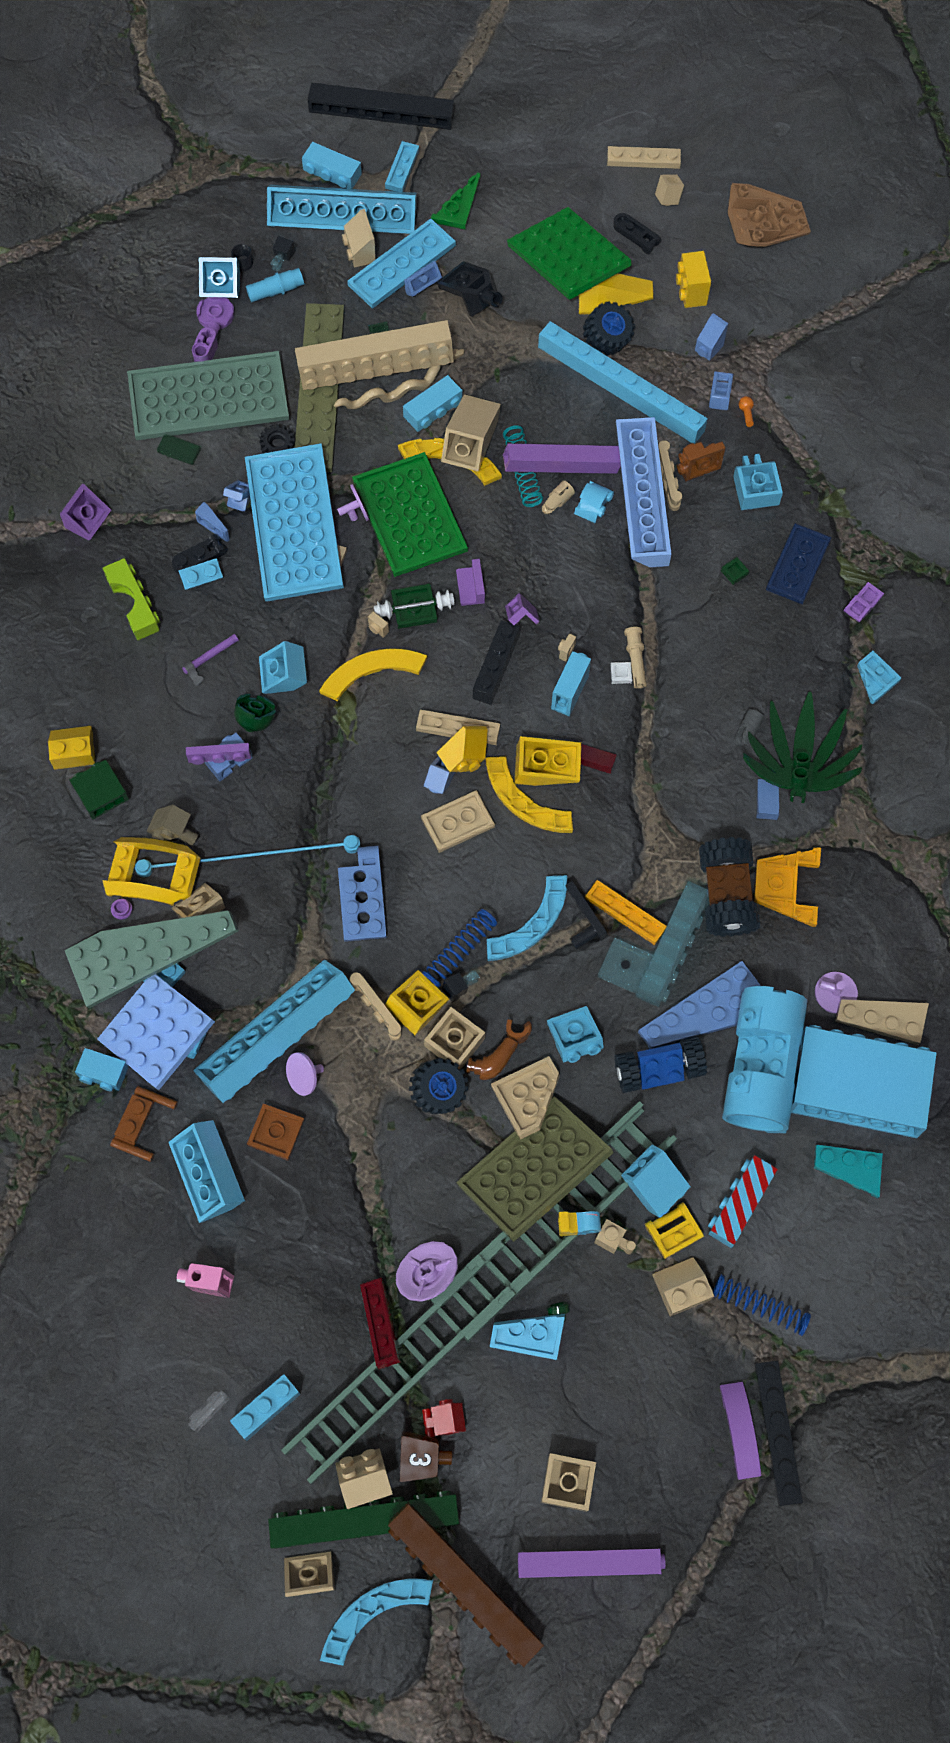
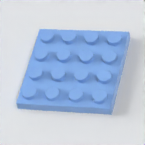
[97,974,215,1090]

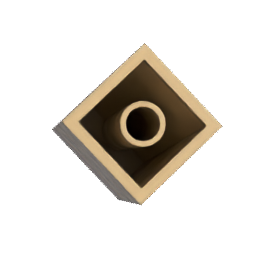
[441,395,501,471]

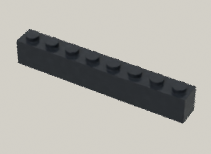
[308,82,454,130]

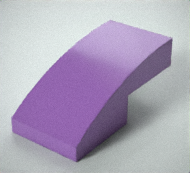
[843,582,884,623]

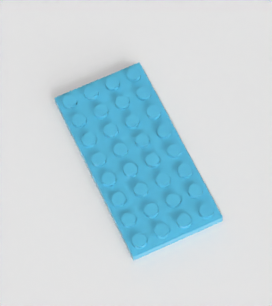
[245,443,344,602]

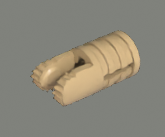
[542,481,575,515]

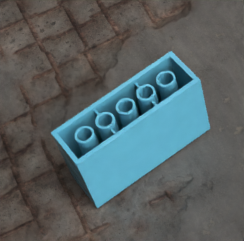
[791,1025,936,1138]

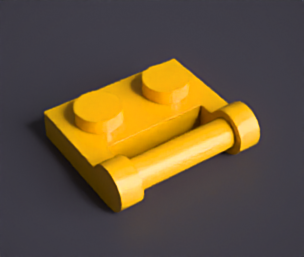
[644,1202,704,1259]

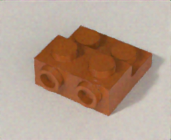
[677,442,725,481]

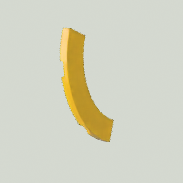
[398,438,502,486]
[319,649,427,701]
[486,757,573,833]

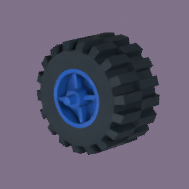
[583,301,635,356]
[409,1058,468,1114]

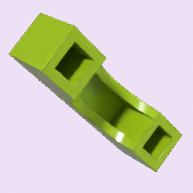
[103,558,160,641]

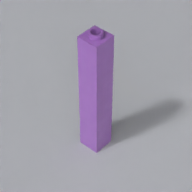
[503,444,621,474]
[518,1549,665,1578]

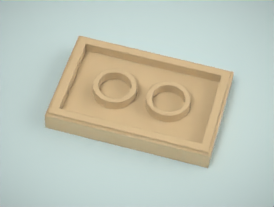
[421,790,495,853]

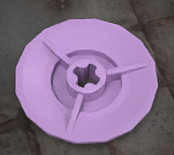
[396,1241,458,1302]

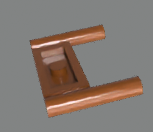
[110,1086,178,1162]

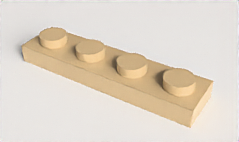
[607,146,681,169]
[416,710,500,745]

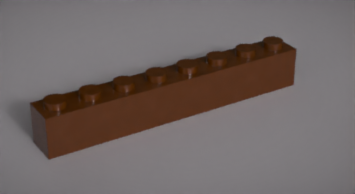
[388,1501,544,1667]

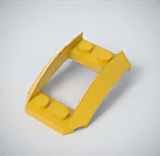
[102,837,201,906]

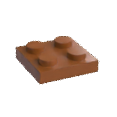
[247,1104,304,1161]

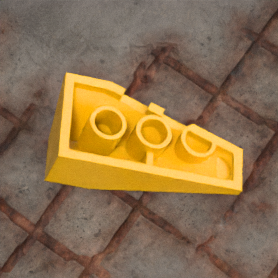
[578,273,653,314]

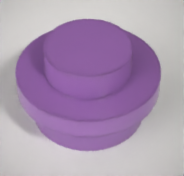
[111,899,132,920]

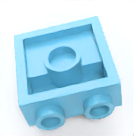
[547,1006,604,1063]

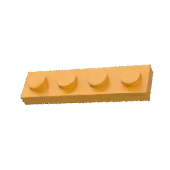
[585,880,667,945]

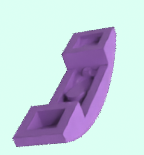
[720,1382,761,1480]

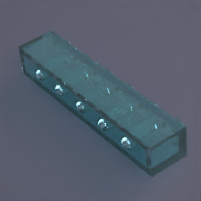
[635,881,710,1007]

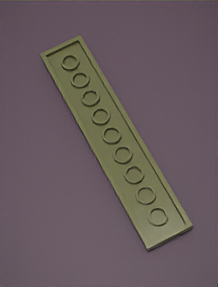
[295,303,344,472]

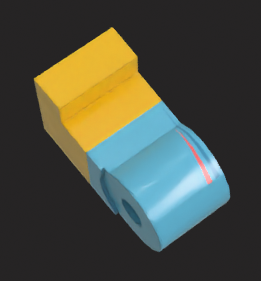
[558,1211,601,1236]

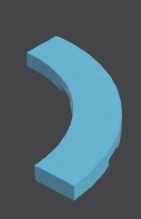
[487,875,567,961]
[320,1579,433,1666]

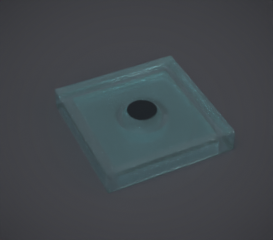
[597,938,653,994]

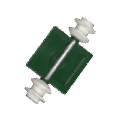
[374,584,454,629]

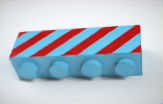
[708,1155,778,1248]

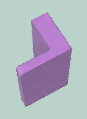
[456,559,485,606]
[505,593,540,625]

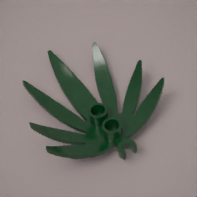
[743,692,862,803]

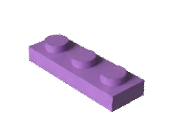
[186,743,251,765]

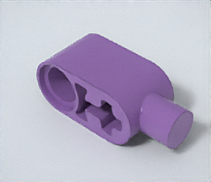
[192,322,220,362]

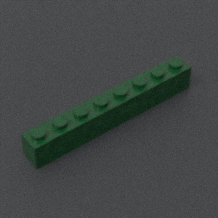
[268,1491,459,1549]

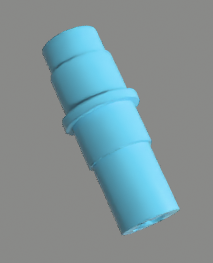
[246,268,304,302]

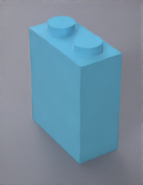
[551,651,591,717]
[621,1145,690,1218]

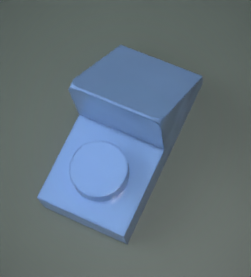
[223,480,251,511]

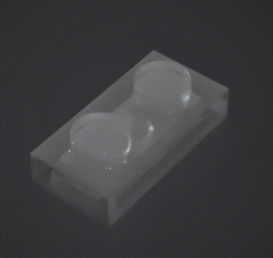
[188,1390,230,1433]

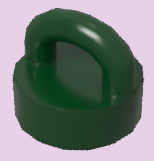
[546,1302,570,1322]

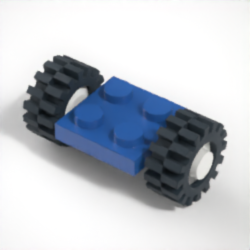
[614,1037,707,1093]

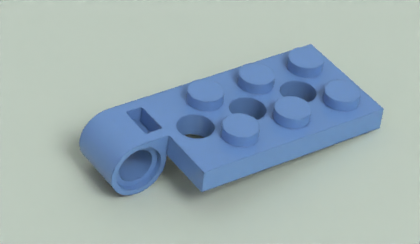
[338,846,387,942]

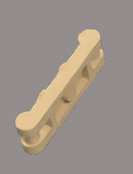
[658,441,682,511]
[350,973,401,1041]

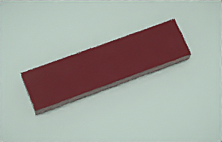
[360,1278,400,1369]

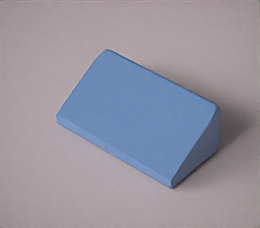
[404,261,442,297]

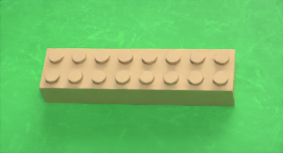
[295,320,454,390]

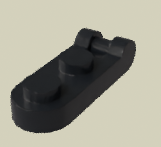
[613,213,661,254]
[172,534,227,574]

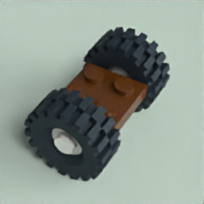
[699,837,760,937]

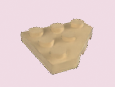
[491,1056,559,1139]

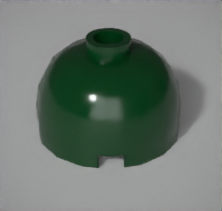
[234,694,276,732]

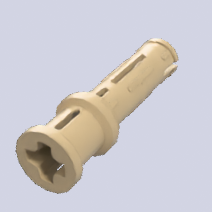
[624,627,647,689]

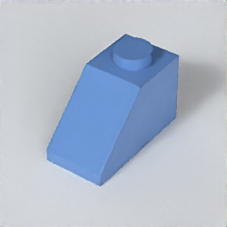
[695,313,728,361]
[424,756,455,794]

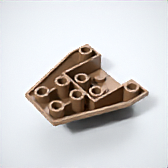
[728,183,811,247]

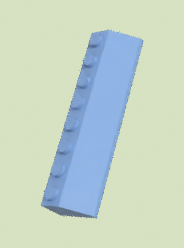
[616,417,671,567]

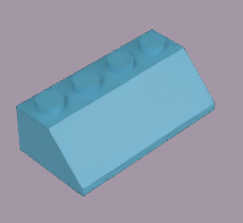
[168,1120,245,1223]

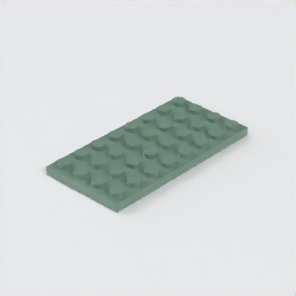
[127,351,289,440]

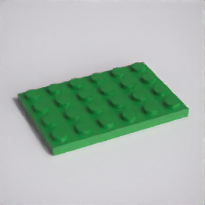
[507,207,632,300]
[352,452,468,577]

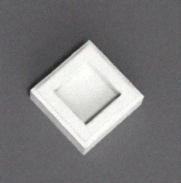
[610,662,632,684]

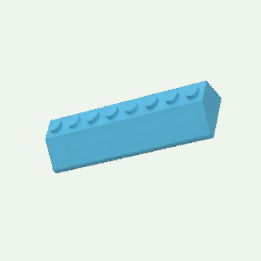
[267,185,417,234]
[193,960,355,1103]

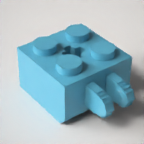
[733,454,783,510]

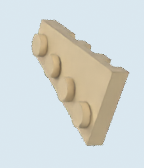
[835,1000,929,1045]

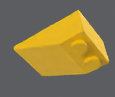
[515,736,581,786]

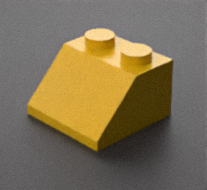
[48,726,95,770]
[437,726,488,772]
[385,970,449,1035]

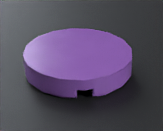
[196,297,234,330]

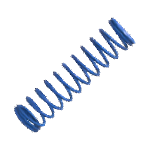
[422,909,497,988]
[713,1274,811,1336]

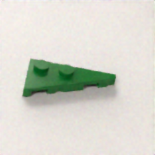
[431,173,481,229]

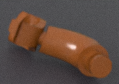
[466,1019,531,1080]

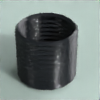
[231,244,253,272]

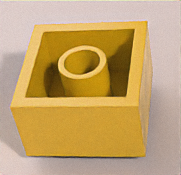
[676,251,711,308]

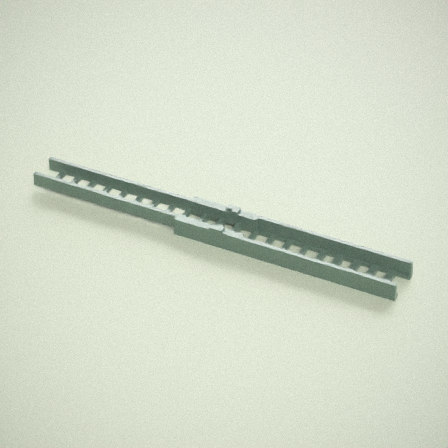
[281,1101,677,1485]

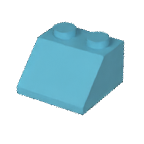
[259,641,307,694]

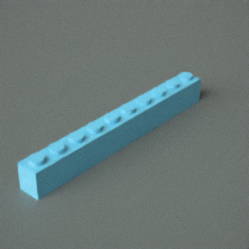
[538,321,708,444]

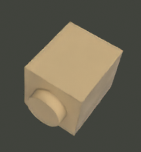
[655,175,684,206]

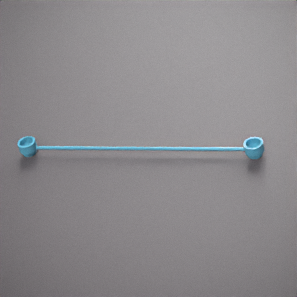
[135,835,360,878]

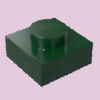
[721,557,749,585]

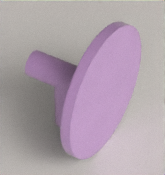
[337,484,369,521]
[815,972,858,1014]
[286,1052,324,1096]

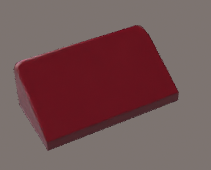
[581,744,617,774]

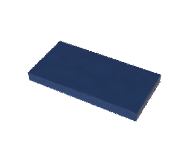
[766,523,831,604]

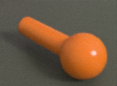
[738,396,754,427]

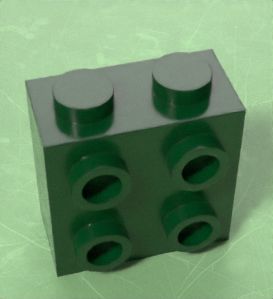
[69,760,129,820]

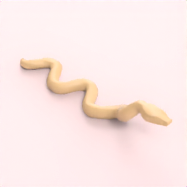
[334,349,464,409]

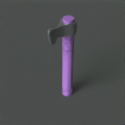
[182,634,239,686]

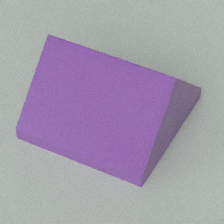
[60,484,111,540]

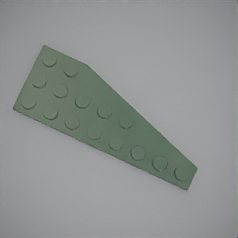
[64,911,239,1008]

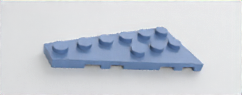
[638,961,761,1049]

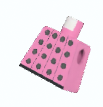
[177,1264,234,1298]

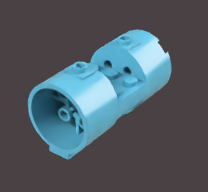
[722,986,807,1133]

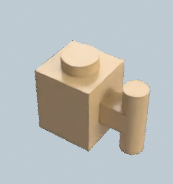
[594,1219,636,1254]

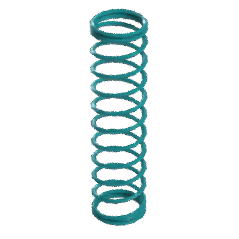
[503,425,543,507]

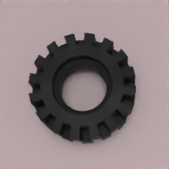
[259,424,295,454]

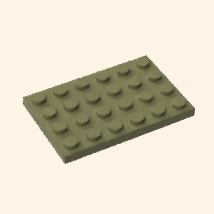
[456,1096,613,1242]

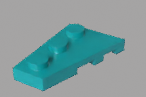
[814,1145,883,1198]

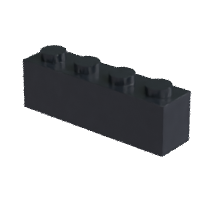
[473,620,520,705]

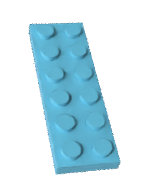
[347,219,456,309]

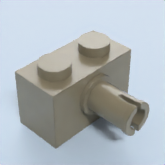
[146,805,198,845]

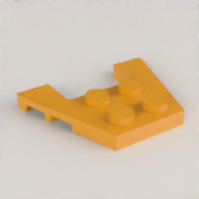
[754,848,821,927]

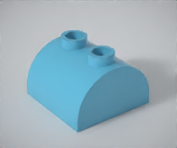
[199,257,240,297]

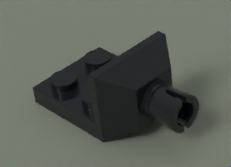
[437,261,503,317]

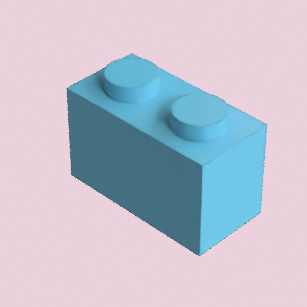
[75,1048,129,1091]

